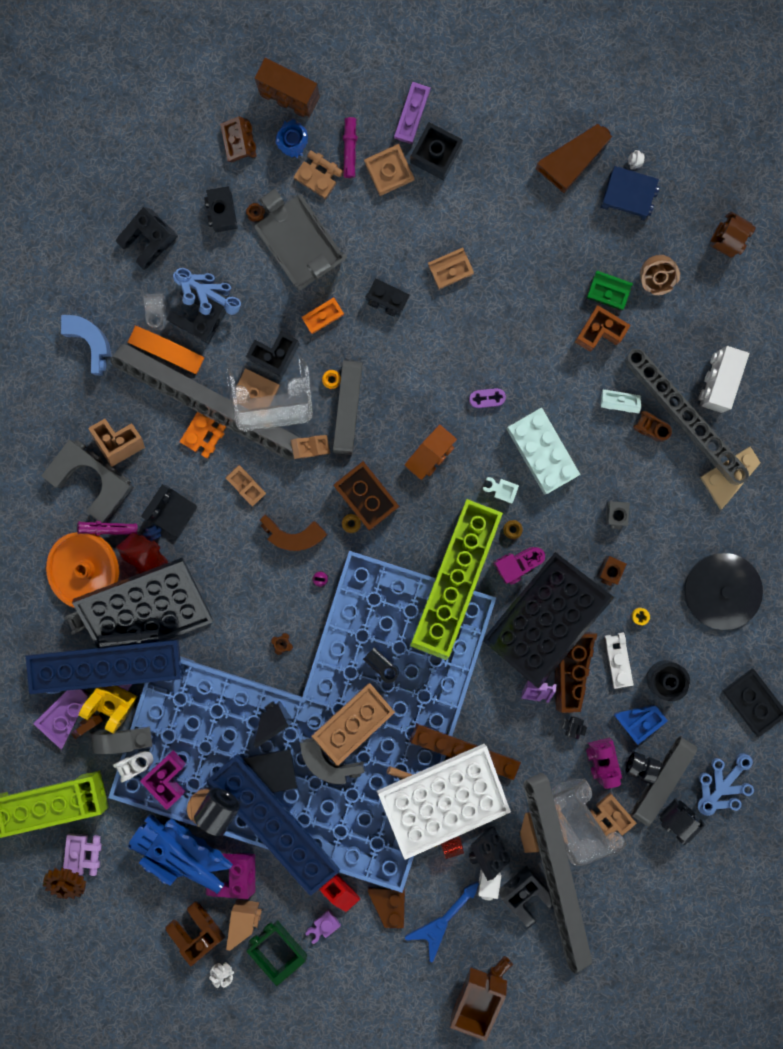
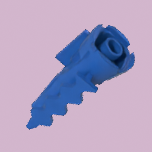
[128,814,233,894]

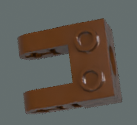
[165,901,226,967]

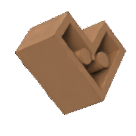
[88,419,145,467]

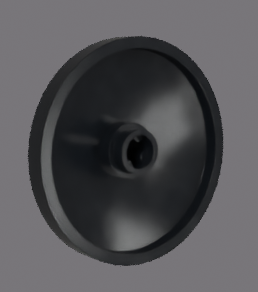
[684,553,763,630]

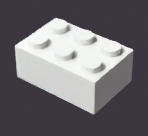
[698,346,749,413]

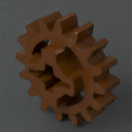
[43,868,86,899]

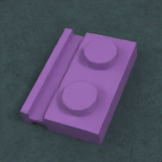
[521,680,556,703]

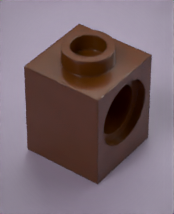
[597,556,627,586]

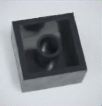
[410,122,463,181]

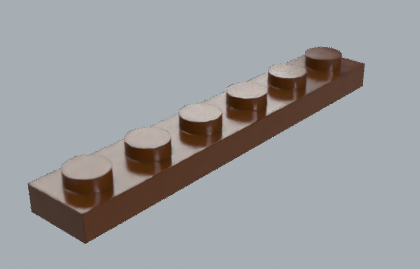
[409,723,521,780]

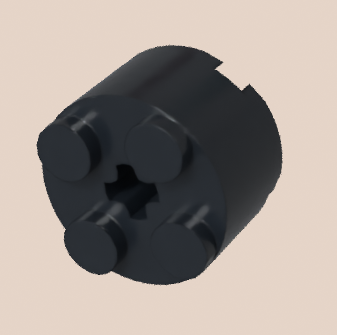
[647,660,690,702]
[659,798,705,845]

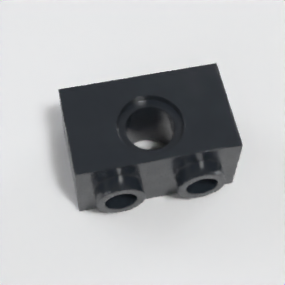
[204,186,238,233]

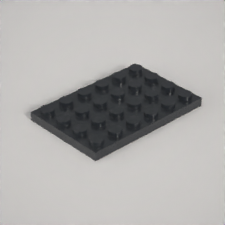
[483,552,614,689]
[72,557,213,648]

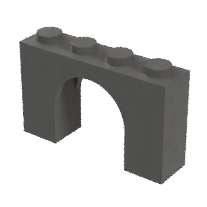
[41,440,134,523]

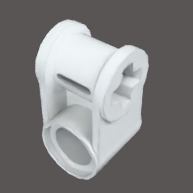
[113,751,153,782]

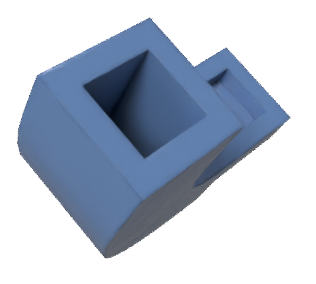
[61,315,111,376]

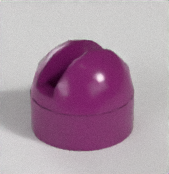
[313,571,328,587]

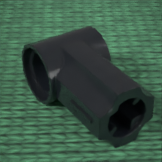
[363,647,399,683]

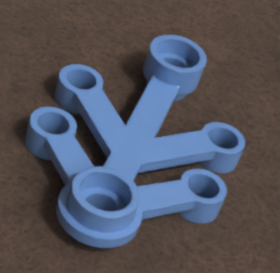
[173,268,241,315]
[697,753,754,816]

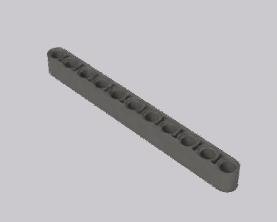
[110,344,299,460]
[523,773,592,974]

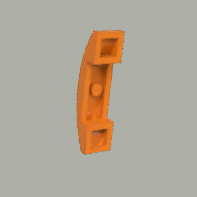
[127,325,205,375]

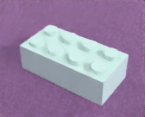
[506,408,580,495]

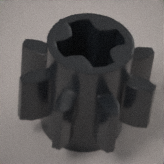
[562,716,587,739]

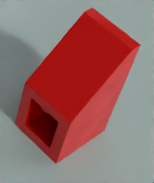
[319,874,360,912]

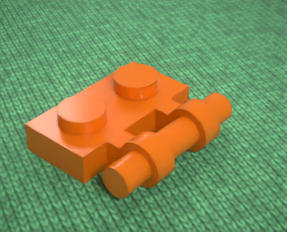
[180,412,226,459]

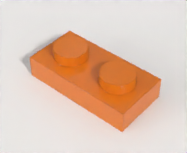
[301,297,344,334]

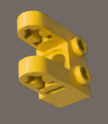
[79,686,138,734]

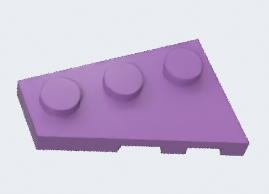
[33,689,89,750]

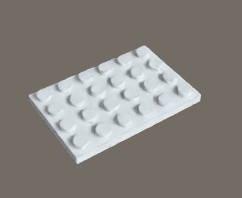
[377,743,511,860]

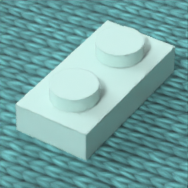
[601,389,641,413]

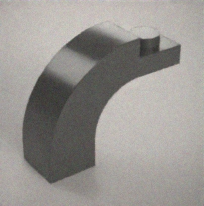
[90,726,153,754]
[300,738,365,784]

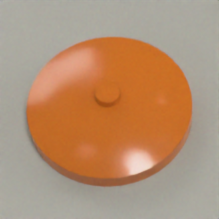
[46,532,119,608]

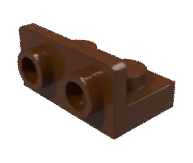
[220,116,257,162]

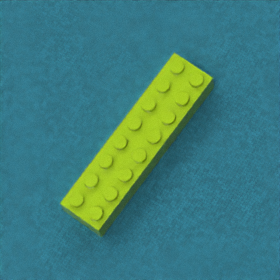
[410,499,503,660]

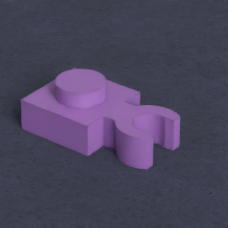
[305,910,341,944]

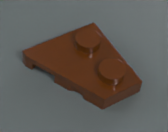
[71,713,105,739]
[368,887,405,928]

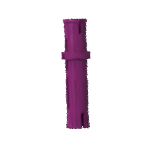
[343,117,358,178]
[77,521,138,536]

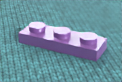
[394,82,430,145]

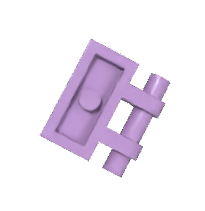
[63,833,102,876]

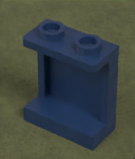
[600,166,660,220]

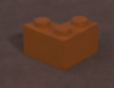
[574,305,631,352]
[404,424,457,480]

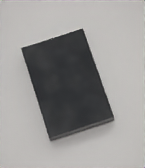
[722,668,783,738]
[242,749,297,793]

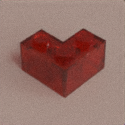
[116,533,168,574]

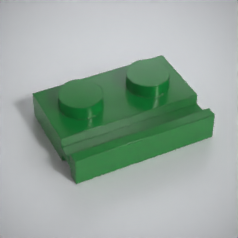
[586,271,633,311]

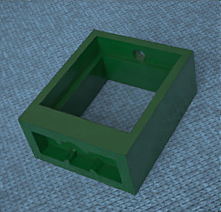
[246,920,307,987]

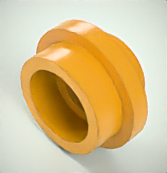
[322,370,341,389]

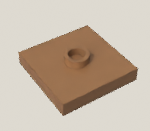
[364,144,414,196]
[230,368,280,419]

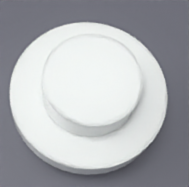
[628,150,644,170]

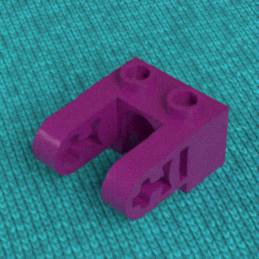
[493,547,545,585]
[586,738,622,788]
[206,853,256,899]

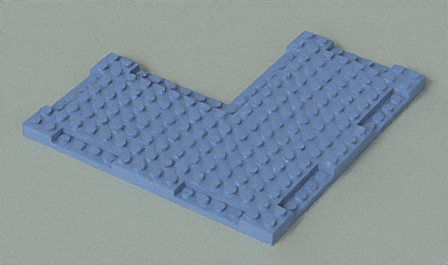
[108,551,496,892]

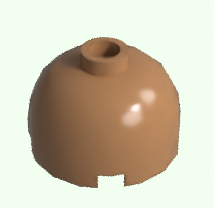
[640,255,680,295]

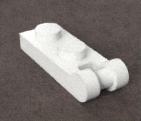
[604,632,633,689]

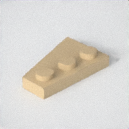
[700,446,761,509]

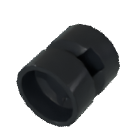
[625,751,661,784]

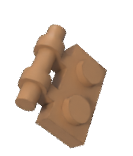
[294,151,343,199]
[586,793,637,843]

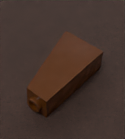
[535,124,612,193]

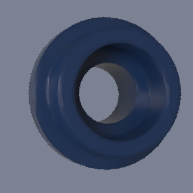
[142,525,162,541]

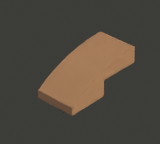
[291,435,330,459]
[225,465,266,506]

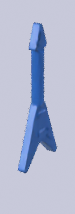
[405,881,479,962]

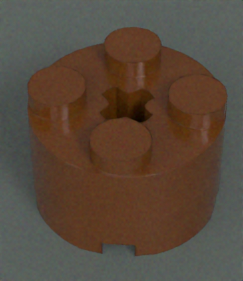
[710,212,756,258]

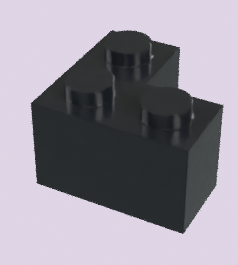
[246,331,300,377]

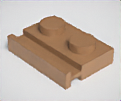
[428,248,474,289]

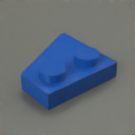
[614,705,668,745]

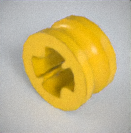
[631,608,650,625]

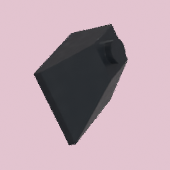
[254,701,293,748]

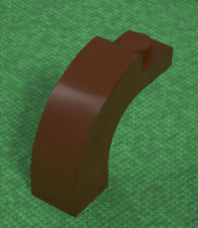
[260,515,328,551]

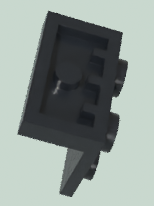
[141,484,198,537]

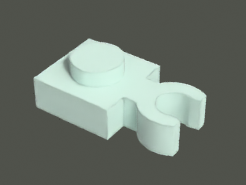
[483,477,519,504]

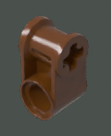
[633,411,672,442]

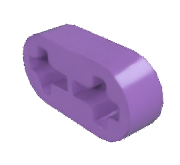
[469,388,506,408]

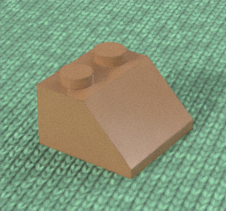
[226,899,262,951]

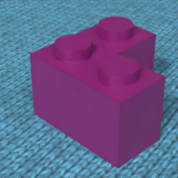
[140,750,186,810]

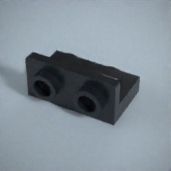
[365,278,410,317]

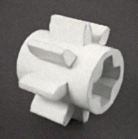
[209,962,234,988]

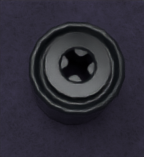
[194,788,240,836]

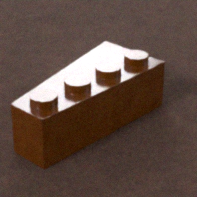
[555,632,598,713]

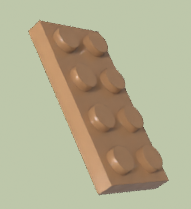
[311,683,395,766]

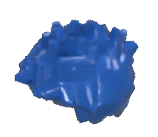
[276,119,308,158]

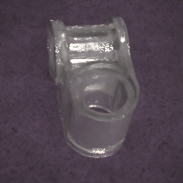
[143,293,166,331]

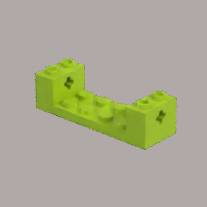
[0,770,109,838]

